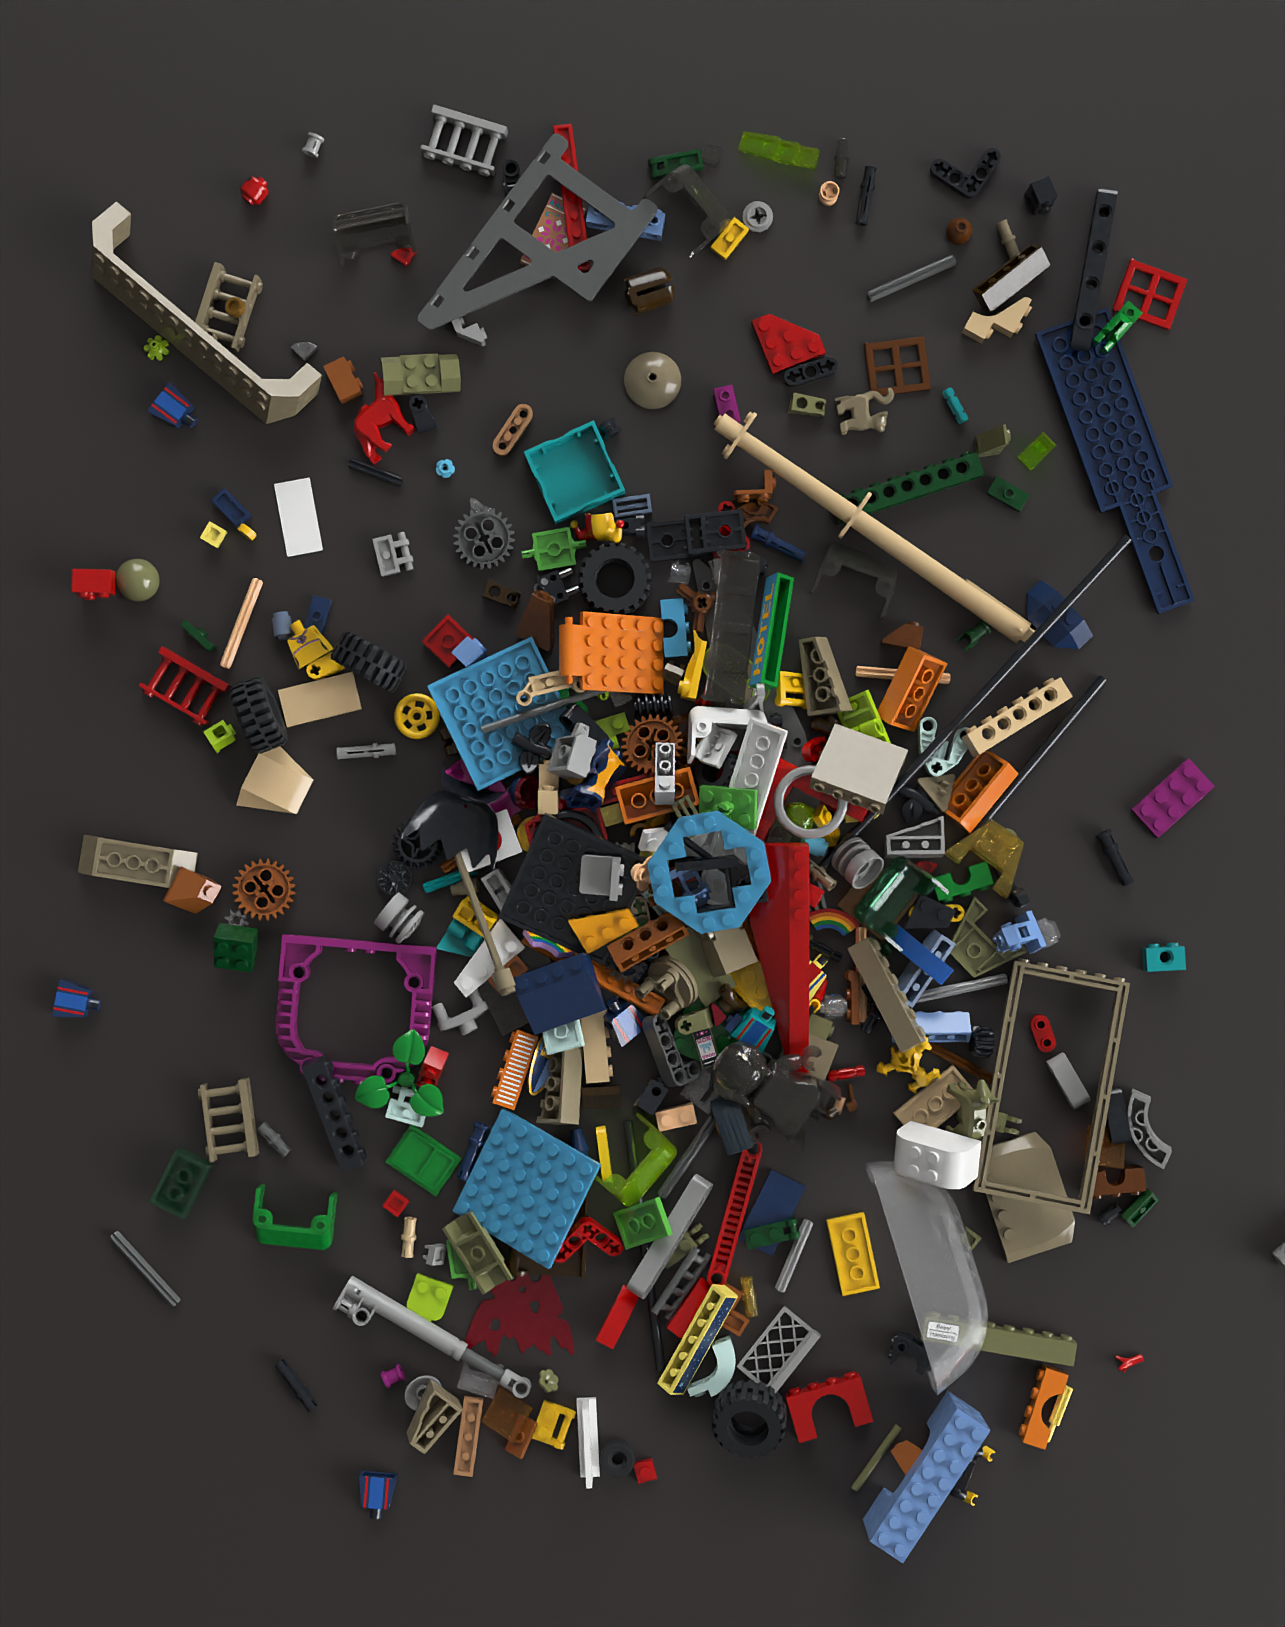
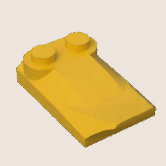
[677,630,707,701]

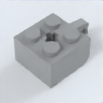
[547,723,597,779]

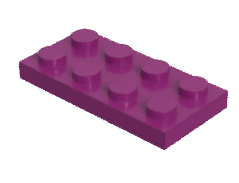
[1131,758,1215,838]

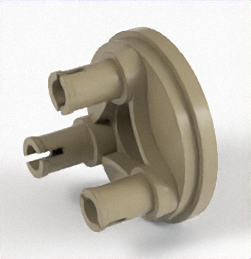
[634,956,698,1020]

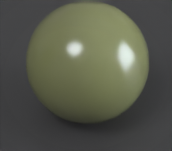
[116,558,160,602]

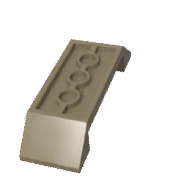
[78,835,198,888]

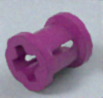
[381,1364,406,1388]

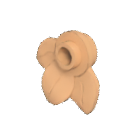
[631,856,652,891]

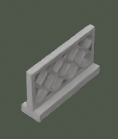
[736,1306,821,1394]

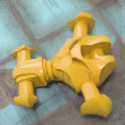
[876,1036,941,1093]

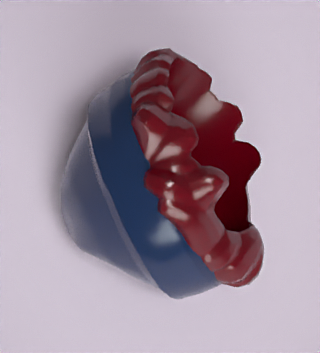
[509,775,539,809]

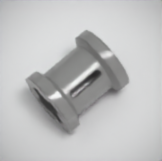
[302,132,324,158]

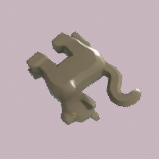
[835,388,894,436]

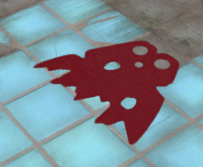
[465,1262,574,1356]

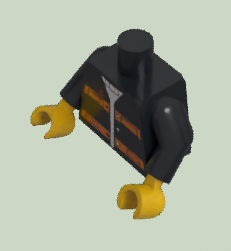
[949,1446,995,1506]

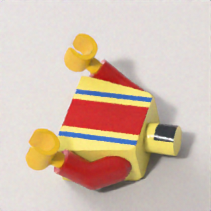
[809,954,828,1013]

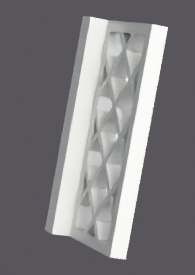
[577,1397,600,1489]

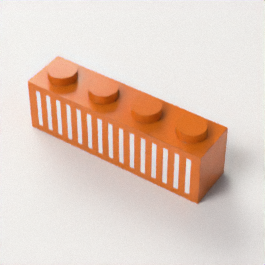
[491,1028,540,1110]

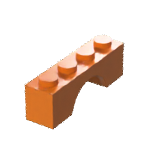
[1019,1364,1069,1450]

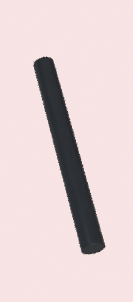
[663,823,726,874]

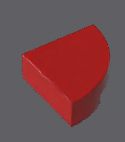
[390,247,417,267]
[911,861,938,880]

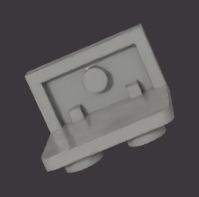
[579,855,624,901]

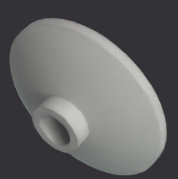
[404,1376,442,1410]

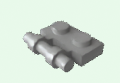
[372,532,414,577]

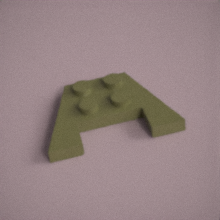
[950,896,1028,978]

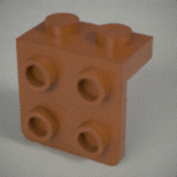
[733,470,776,504]

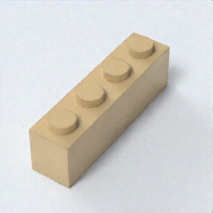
[581,1007,613,1083]

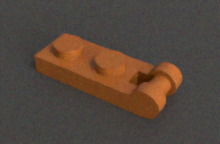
[844,969,860,1025]

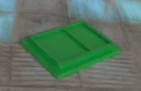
[385,1124,462,1197]

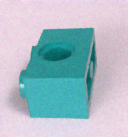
[1142,943,1186,972]

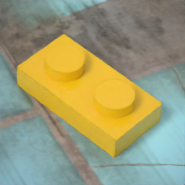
[710,217,749,260]
[813,805,841,847]

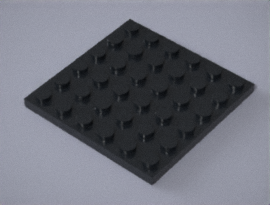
[498,812,647,965]

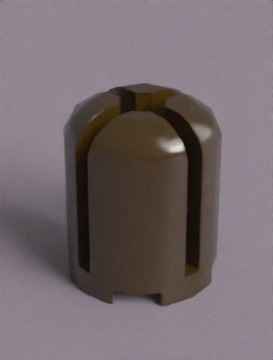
[622,267,675,317]

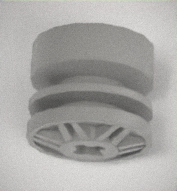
[832,837,884,889]
[373,892,424,944]

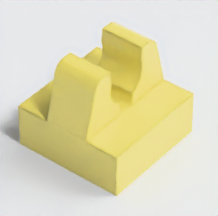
[200,521,227,548]

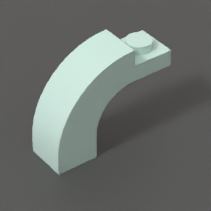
[687,1335,735,1397]

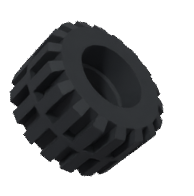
[693,752,738,790]

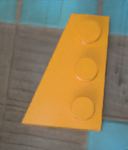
[568,908,639,954]

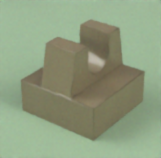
[662,660,685,686]

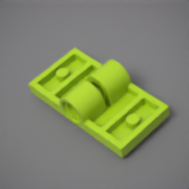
[837,690,891,743]

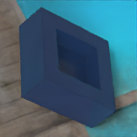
[722,1011,743,1033]

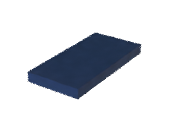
[738,1169,806,1256]

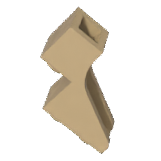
[962,297,1032,344]
[538,757,559,814]

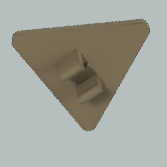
[917,774,955,812]

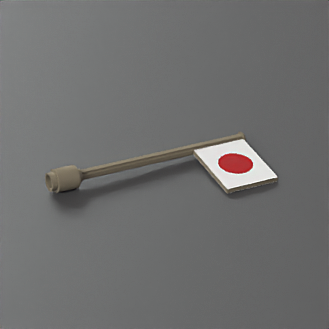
[454,809,523,996]

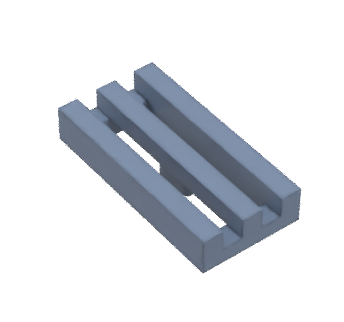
[612,494,652,519]

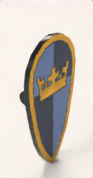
[527,1034,551,1096]

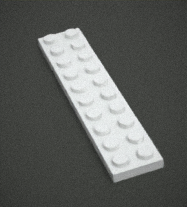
[698,717,788,905]

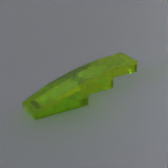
[739,131,820,170]

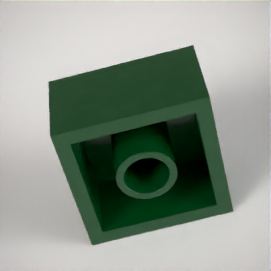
[214,923,258,973]

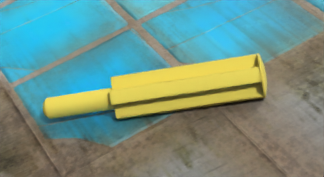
[1048,1385,1073,1442]

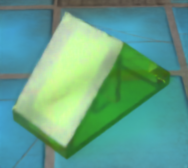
[1018,432,1057,470]

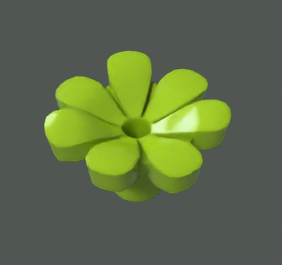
[144,335,169,361]

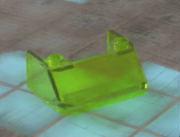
[595,1112,677,1207]

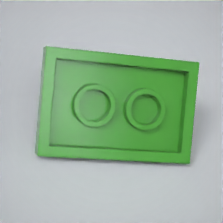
[699,785,758,830]
[613,1197,673,1249]

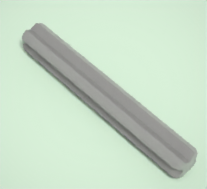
[775,1219,813,1292]

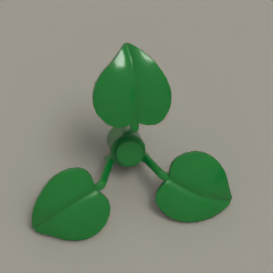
[355,1029,444,1117]

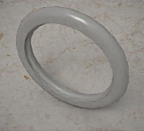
[773,765,848,839]

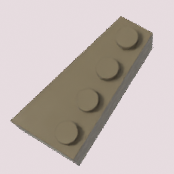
[799,637,852,716]

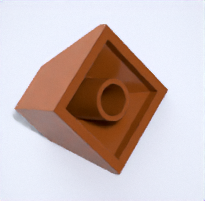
[163,866,222,914]

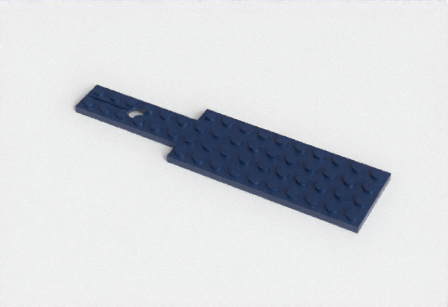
[1035,307,1195,614]

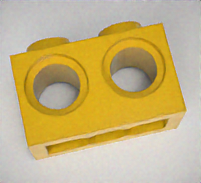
[452,896,499,938]

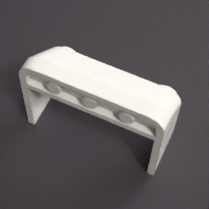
[687,706,767,764]

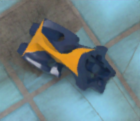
[559,739,626,812]

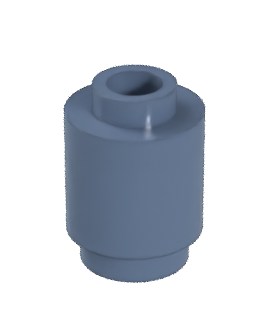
[272,611,293,641]

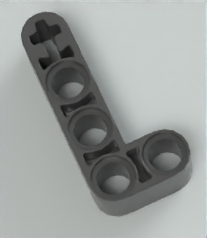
[642,1014,702,1087]

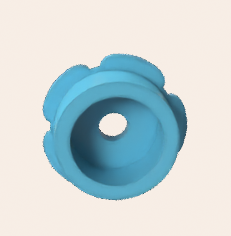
[436,459,455,478]

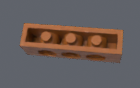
[607,911,690,972]

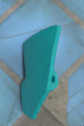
[437,918,484,957]

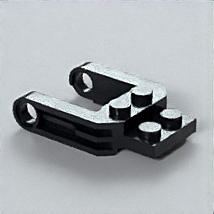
[675,854,769,913]

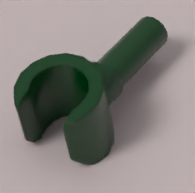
[880,941,893,957]

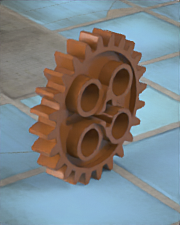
[621,714,684,776]
[232,859,295,921]

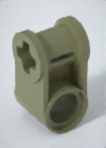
[674,1007,714,1035]

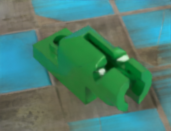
[1092,300,1142,354]

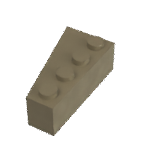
[536,1047,583,1125]

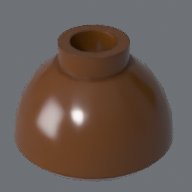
[946,218,973,245]

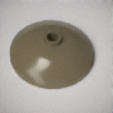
[624,352,681,409]

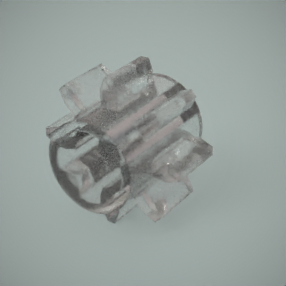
[225,909,249,926]

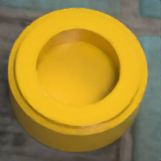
[237,524,256,541]

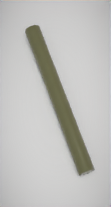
[851,1424,902,1492]

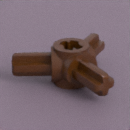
[676,583,728,632]

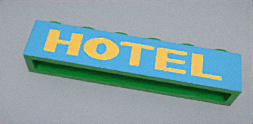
[749,572,794,691]

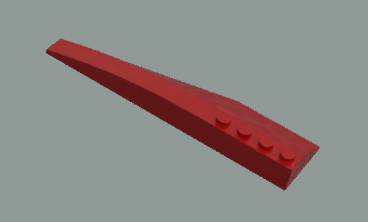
[749,843,809,1073]

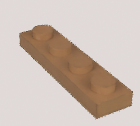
[453,1396,484,1477]

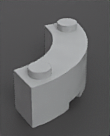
[1128,1089,1172,1169]

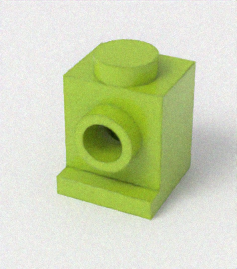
[204,720,236,754]

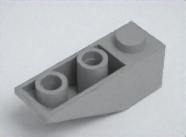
[655,743,675,805]

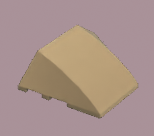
[236,747,314,814]

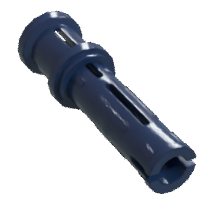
[749,524,806,563]
[457,1121,491,1181]

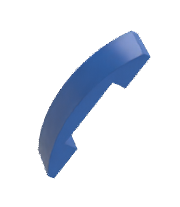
[885,923,954,985]

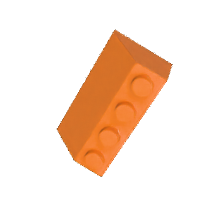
[878,646,948,732]
[935,750,1018,833]
[615,767,699,826]

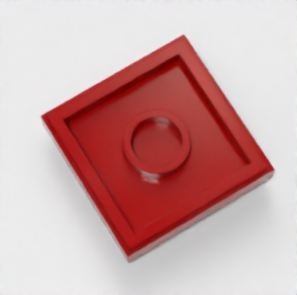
[421,614,473,669]

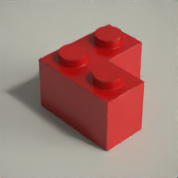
[72,569,116,600]

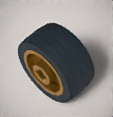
[710,1093,754,1155]

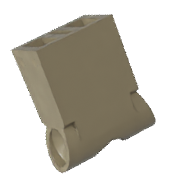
[694,923,758,978]

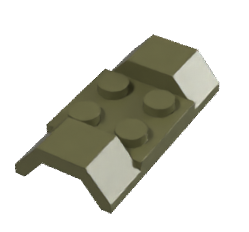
[380,354,461,396]
[442,1211,513,1295]

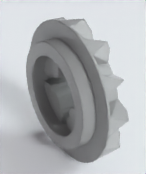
[743,201,773,232]

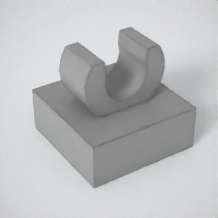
[423,1244,447,1266]

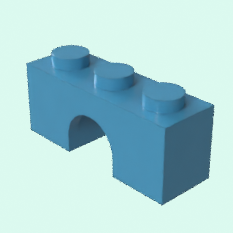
[660,598,691,659]

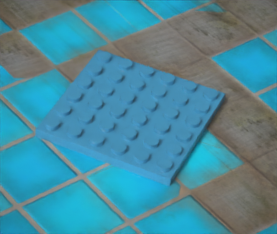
[427,637,571,791]
[453,1108,601,1269]

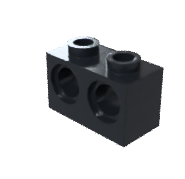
[1024,175,1058,216]

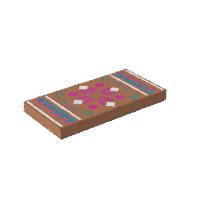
[520,193,587,279]

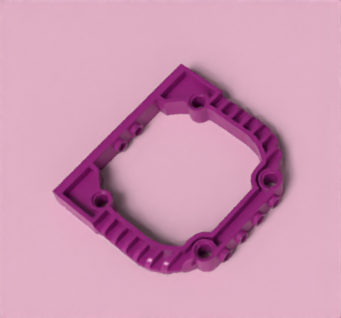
[276,934,438,1084]

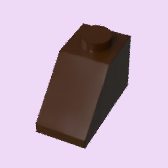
[880,621,924,650]

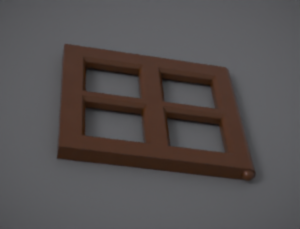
[864,336,931,399]

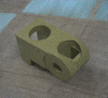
[788,393,826,417]

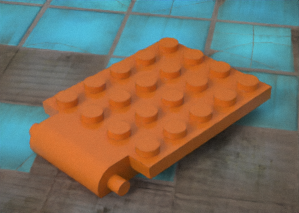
[559,611,664,695]

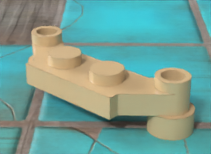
[516,670,585,706]

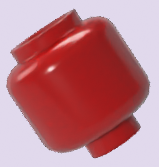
[240,176,269,206]

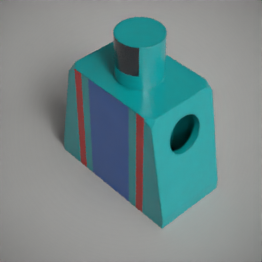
[731,1006,776,1054]

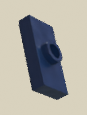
[211,488,252,528]
[304,595,332,635]

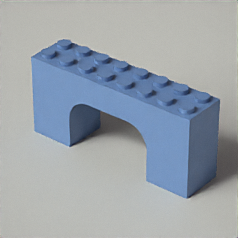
[863,1391,991,1563]

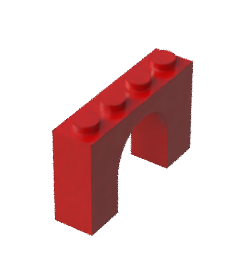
[785,1371,873,1443]

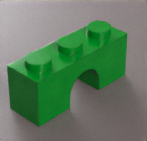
[929,861,994,903]

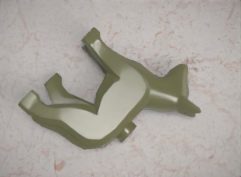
[946,1080,1001,1140]

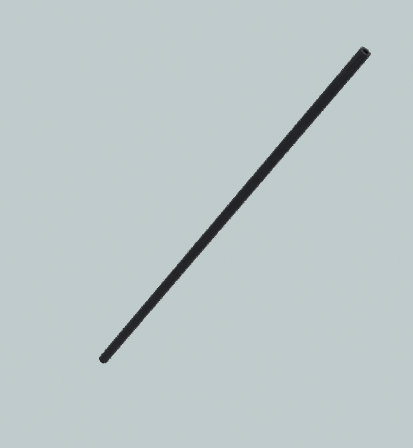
[809,535,1132,882]

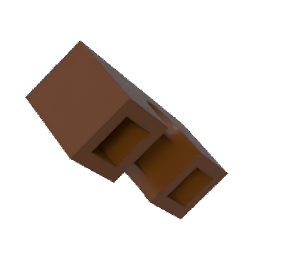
[1082,1165,1146,1199]

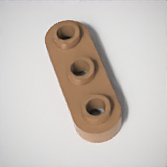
[493,404,533,456]

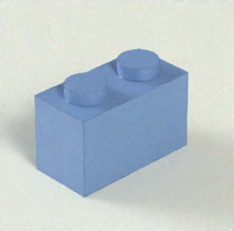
[451,636,488,667]

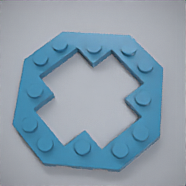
[647,810,771,934]

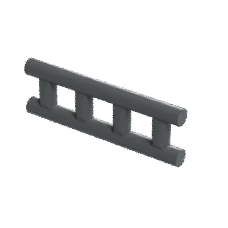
[651,1246,712,1321]

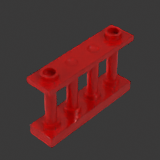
[139,646,232,727]

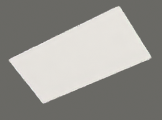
[274,478,323,557]

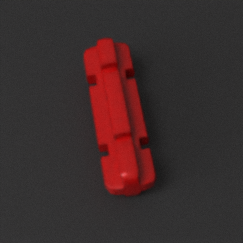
[827,1065,865,1081]

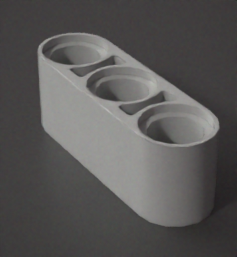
[1046,1052,1091,1110]

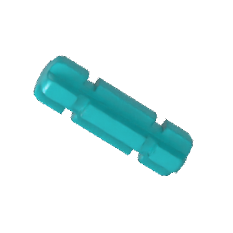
[942,387,968,424]

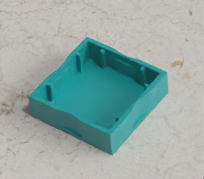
[524,420,625,525]

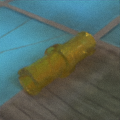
[740,1276,758,1317]

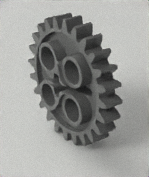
[453,506,515,569]

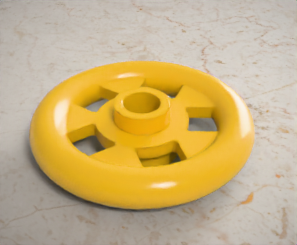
[394,693,440,739]

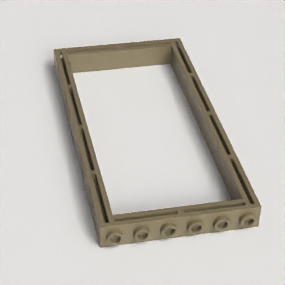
[971,958,1130,1214]

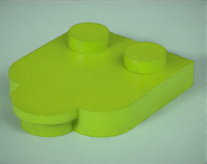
[407,1273,454,1322]

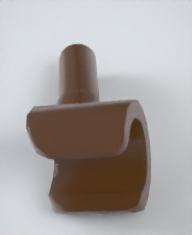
[845,1084,858,1113]

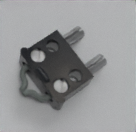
[532,568,580,604]

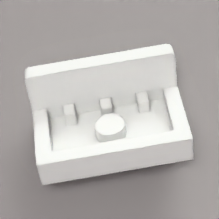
[695,722,738,769]

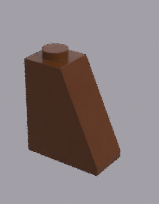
[514,590,554,652]

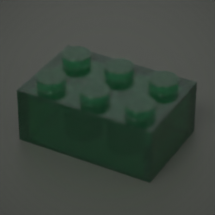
[149,1147,214,1220]

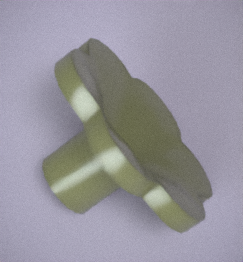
[538,1369,559,1393]

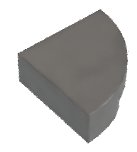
[291,342,318,361]

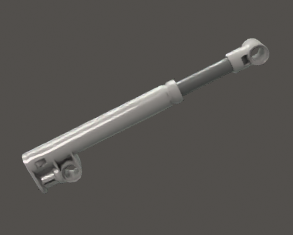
[333,1276,531,1398]

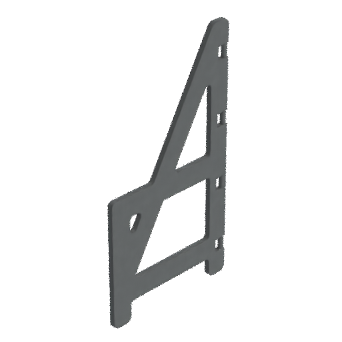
[418,133,658,330]

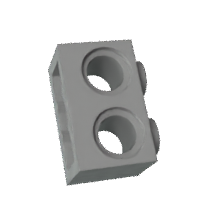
[481,867,512,911]

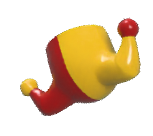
[570,513,624,543]

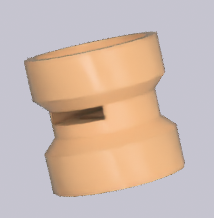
[819,181,839,206]

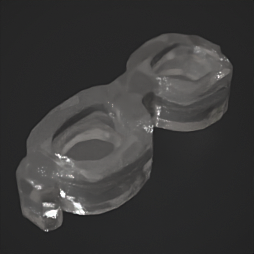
[470,498,492,512]

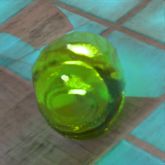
[785,802,816,835]

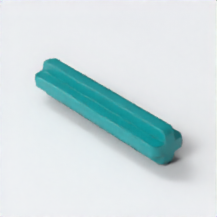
[423,870,478,893]

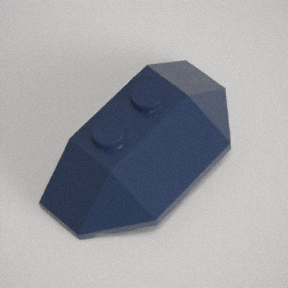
[1027,580,1093,649]

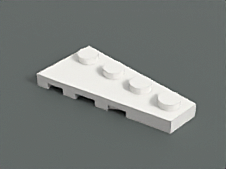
[638,827,715,857]
[454,919,526,997]

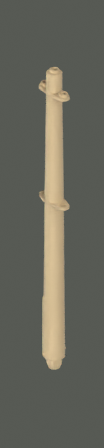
[714,412,1035,643]

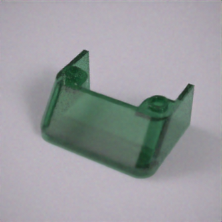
[854,856,949,952]

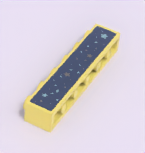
[657,1284,738,1395]

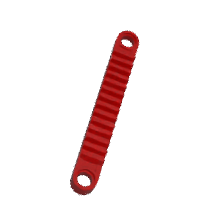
[707,1138,762,1287]

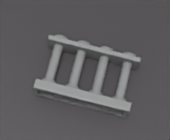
[420,104,508,177]

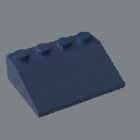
[514,953,606,1035]

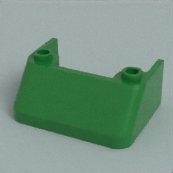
[253,1184,338,1250]

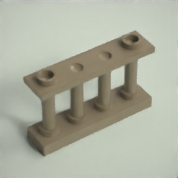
[195,262,263,353]
[198,1078,259,1162]

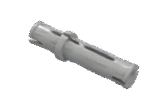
[337,743,396,760]

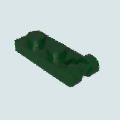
[648,149,704,180]
[744,1218,801,1250]

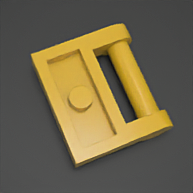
[774,671,807,710]
[532,1400,576,1450]

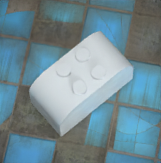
[893,1121,981,1189]

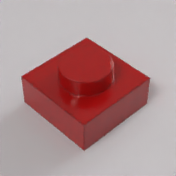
[383,1189,410,1217]
[634,1458,657,1484]

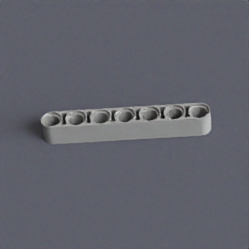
[627,1174,713,1299]

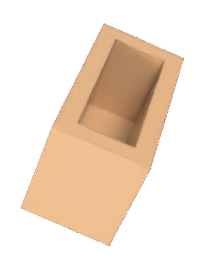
[655,1102,697,1132]

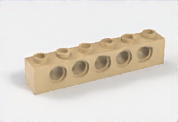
[961,677,1073,757]

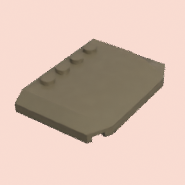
[985,1131,1075,1263]

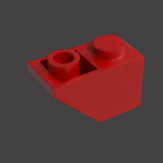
[416,1046,449,1087]

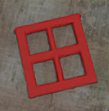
[1112,258,1188,330]

